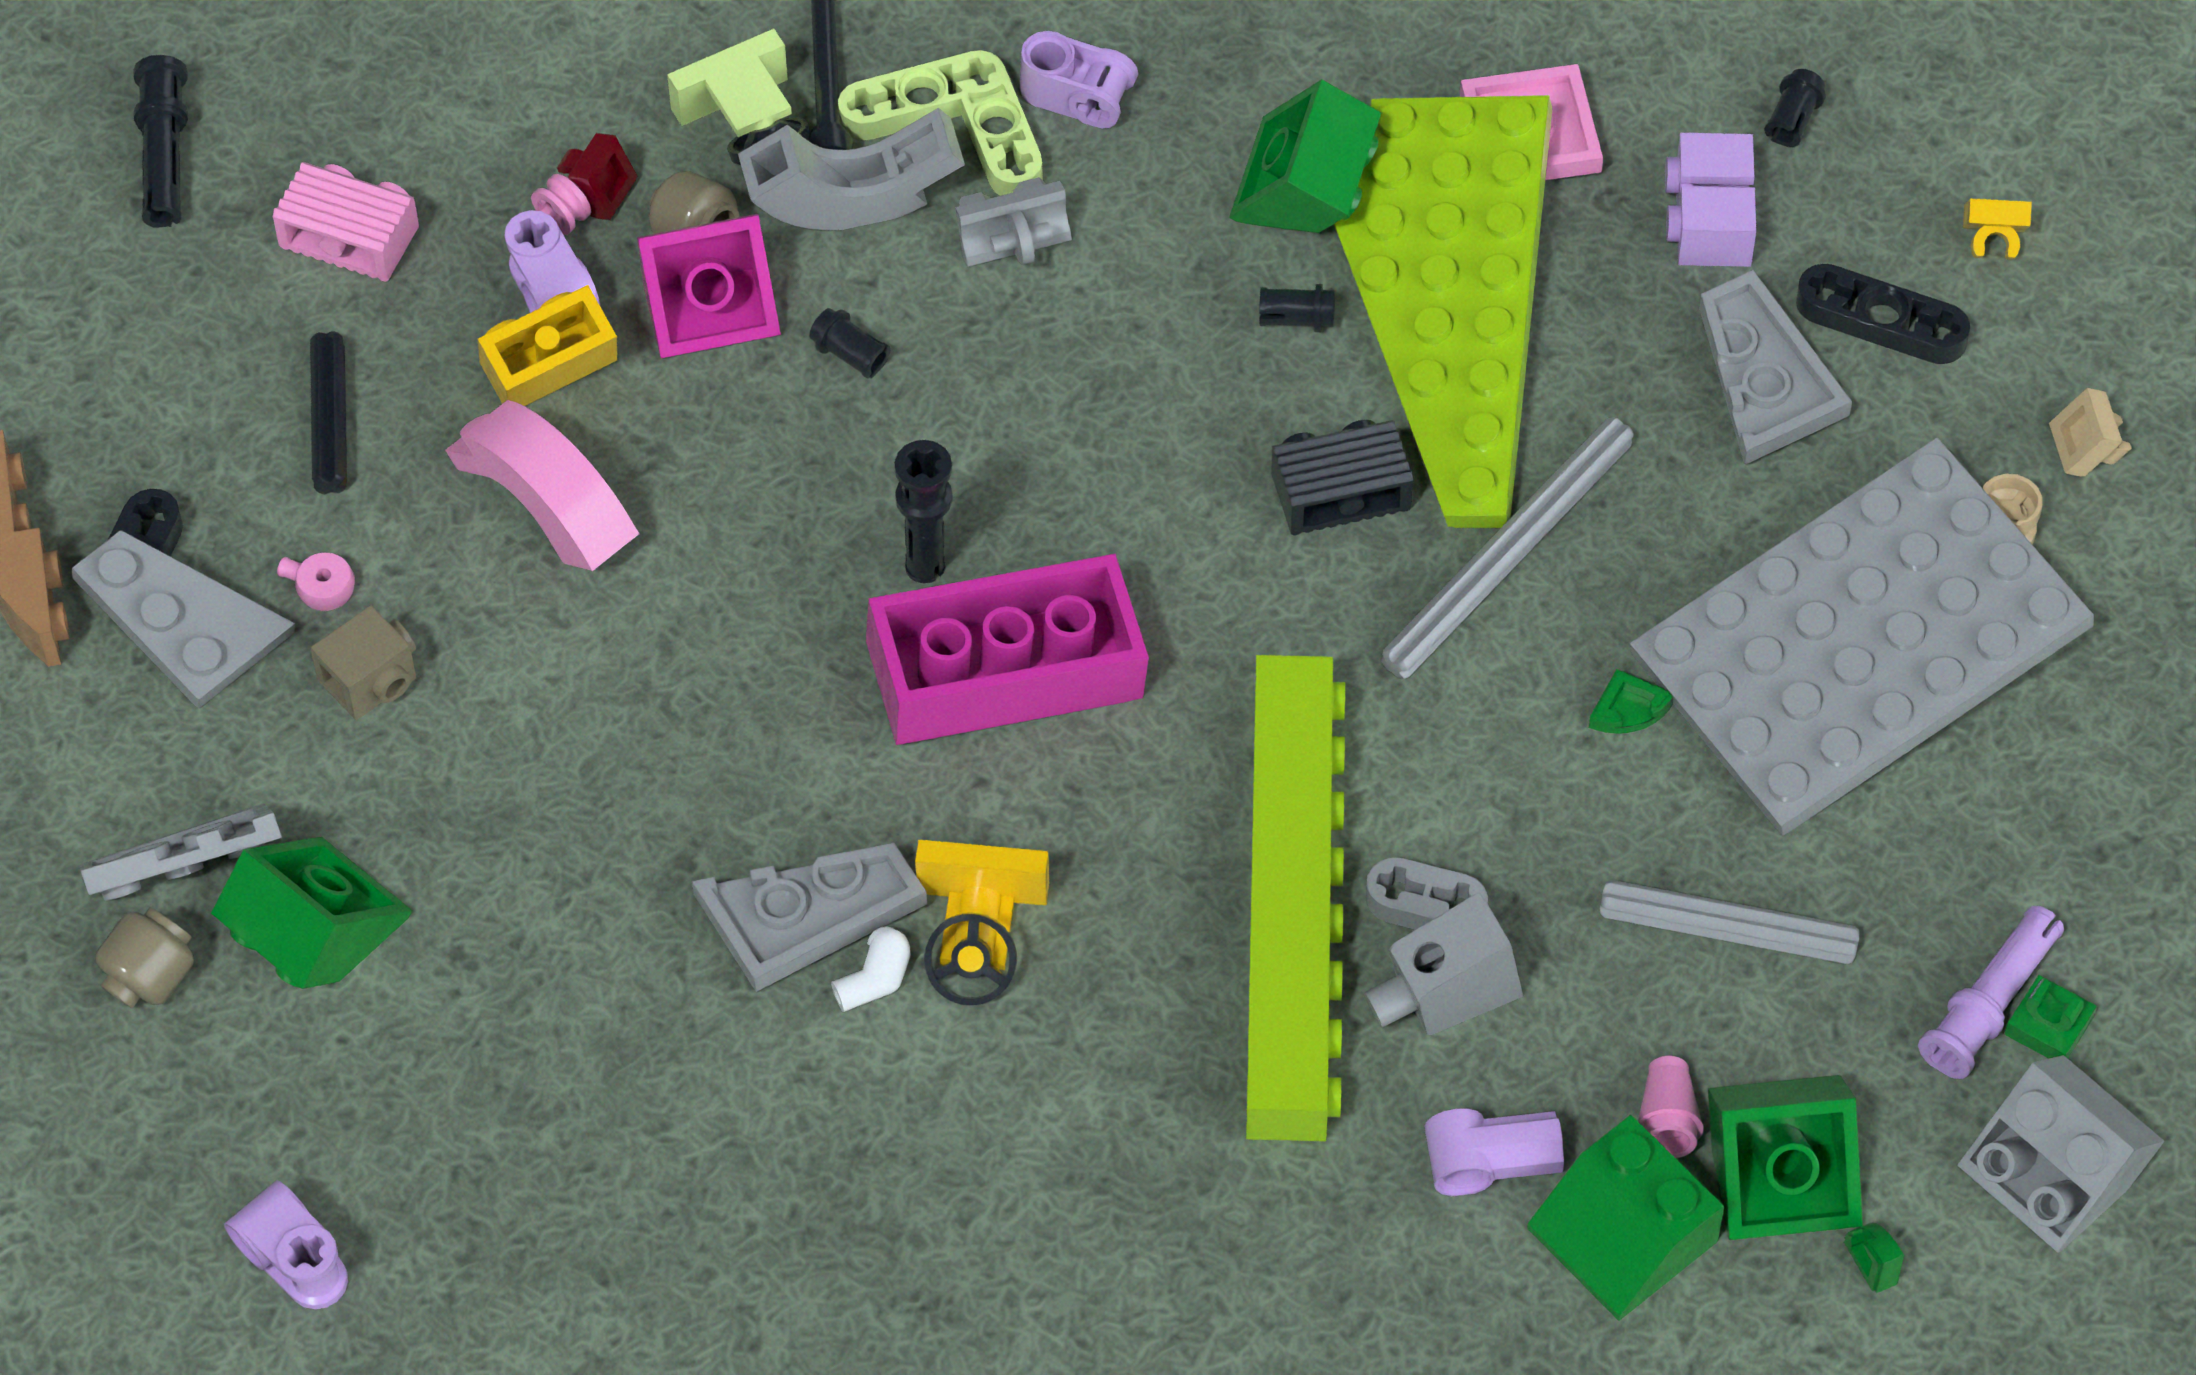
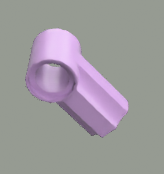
[1424,1109,1564,1196]

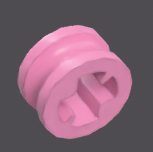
[531,174,591,235]

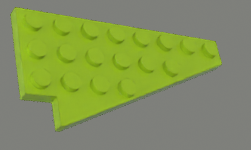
[1334,95,1553,528]

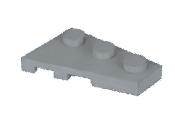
[1699,270,1852,465]
[72,530,295,709]
[78,803,282,901]
[692,843,927,992]

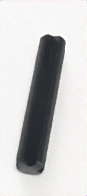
[310,331,347,494]

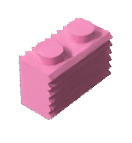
[273,162,419,282]

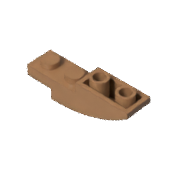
[0,430,70,667]

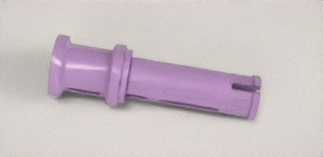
[1918,906,2064,1079]

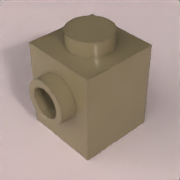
[310,605,416,720]

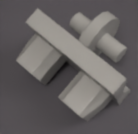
[955,177,1072,267]

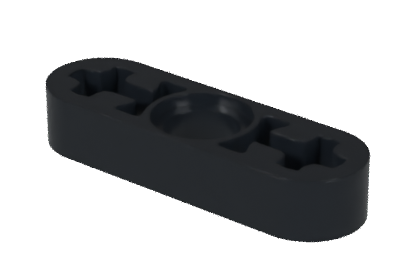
[1796,264,1970,364]

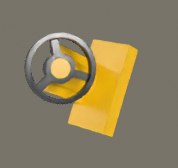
[915,840,1049,1005]

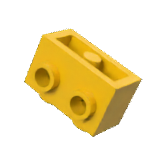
[478,285,617,406]

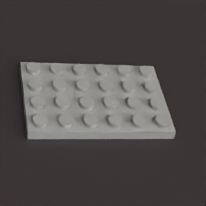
[1630,437,2094,836]

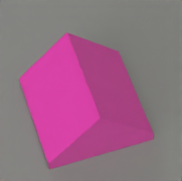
[637,214,781,358]

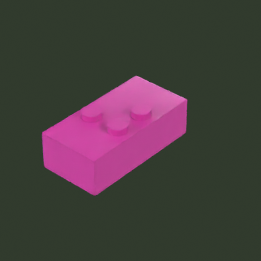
[866,554,1149,745]

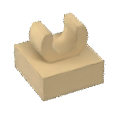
[2049,388,2132,477]

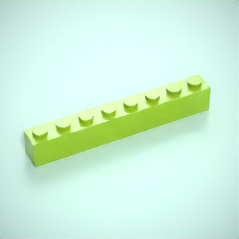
[1246,655,1345,1141]

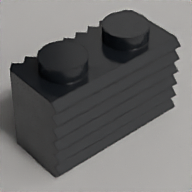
[1271,420,1413,536]

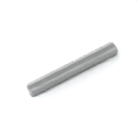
[1600,880,1859,964]

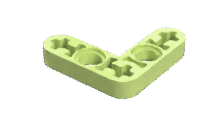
[838,50,1043,196]

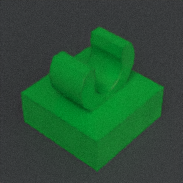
[2004,975,2097,1059]

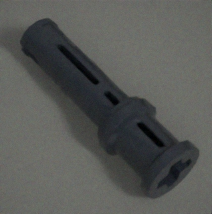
[133,55,188,228]
[894,440,953,584]

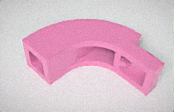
[445,400,639,571]

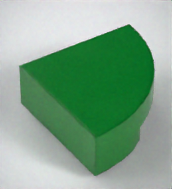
[1588,669,1673,734]
[1844,1222,1905,1293]

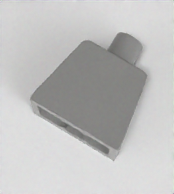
[1364,892,1523,1035]

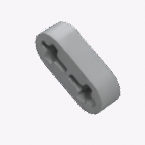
[1366,858,1488,930]

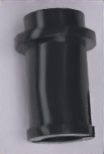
[1764,69,1826,148]
[1259,284,1335,333]
[809,308,891,379]

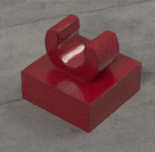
[556,133,638,220]

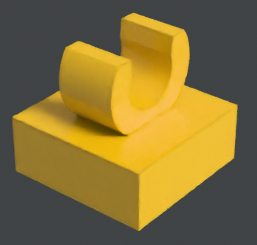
[1963,198,2032,260]

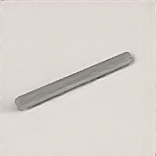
[1381,417,1634,679]

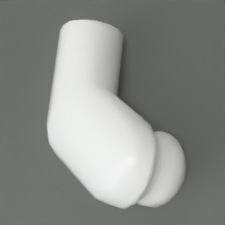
[831,926,911,1012]

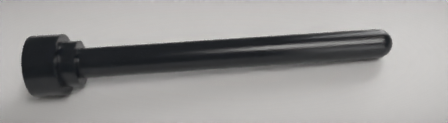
[808,0,853,150]

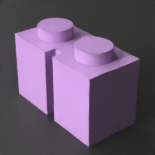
[1665,133,1756,267]

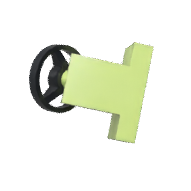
[667,29,810,165]

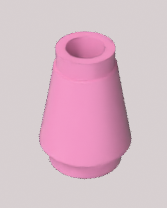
[1638,1056,1703,1158]

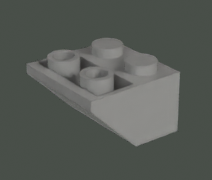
[1957,1055,2164,1252]

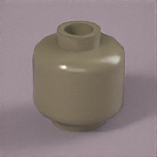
[649,171,739,234]
[95,907,194,1008]

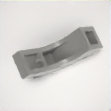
[738,108,965,230]

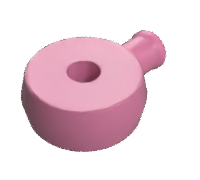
[277,553,355,611]

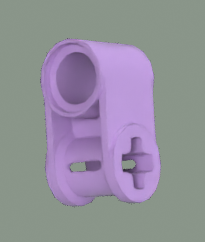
[1020,31,1138,129]
[504,210,600,313]
[224,1180,348,1309]

